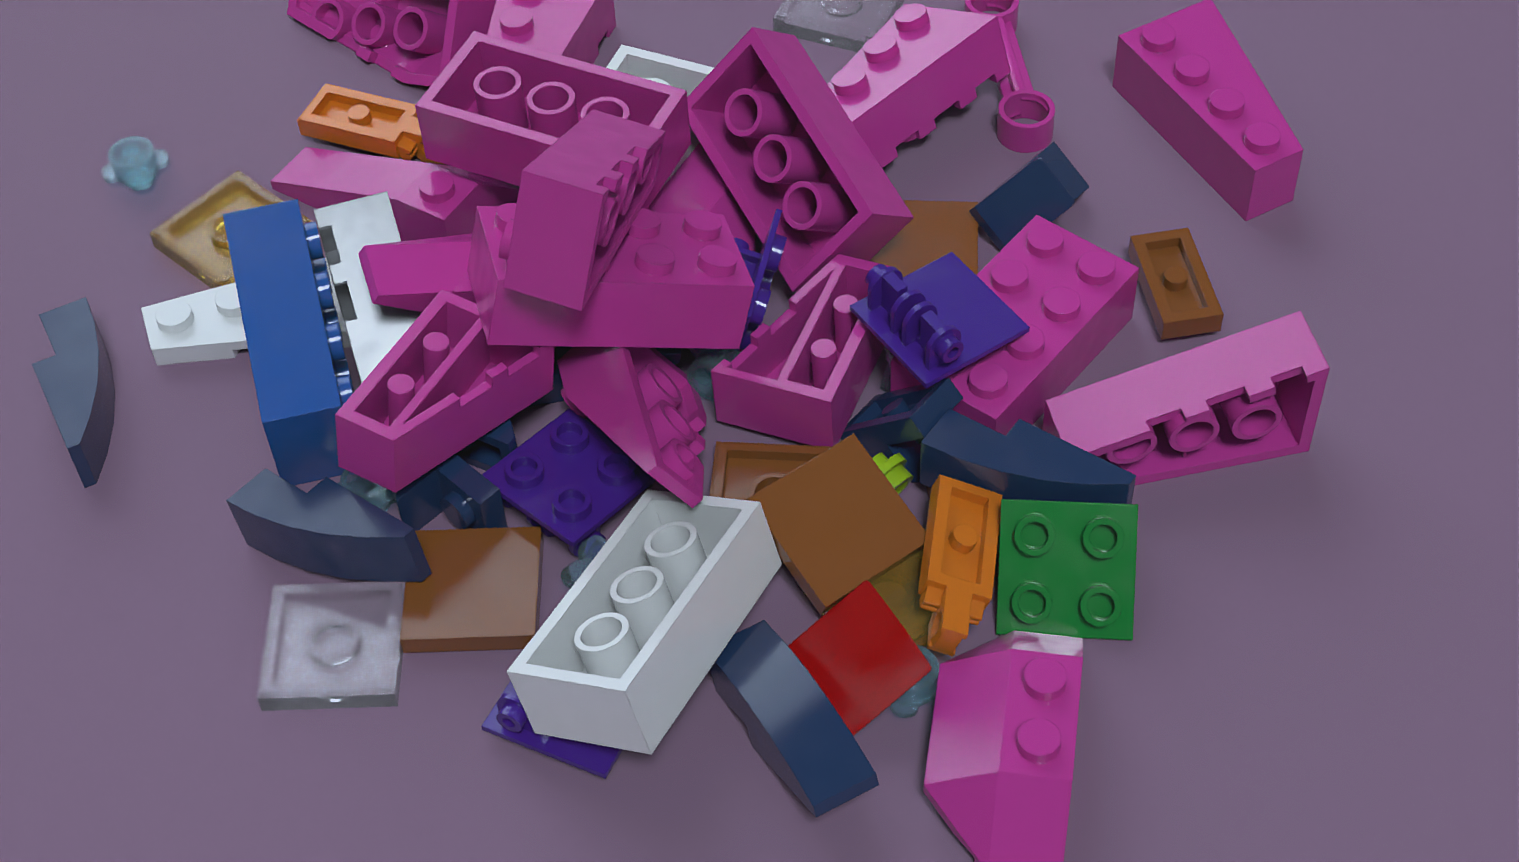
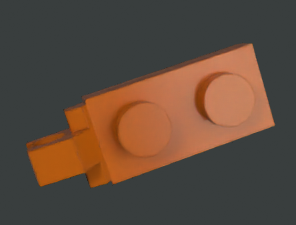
[297,83,445,165]
[918,475,1002,657]

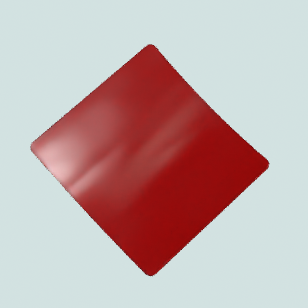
[788,580,931,736]

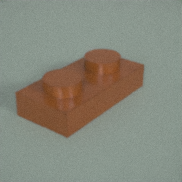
[1128,228,1224,340]

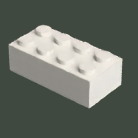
[507,489,782,755]

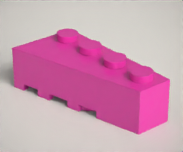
[499,109,666,311]

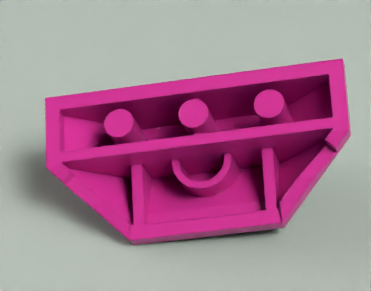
[923,630,1083,862]

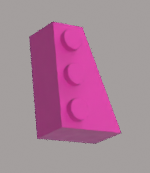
[711,254,890,447]
[335,289,555,493]

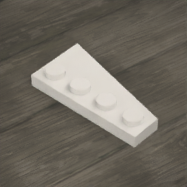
[141,258,351,366]

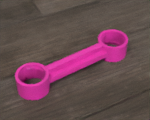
[964,0,1055,153]

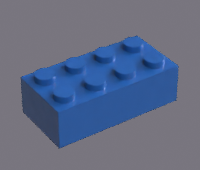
[223,199,354,486]

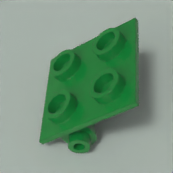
[996,499,1138,640]

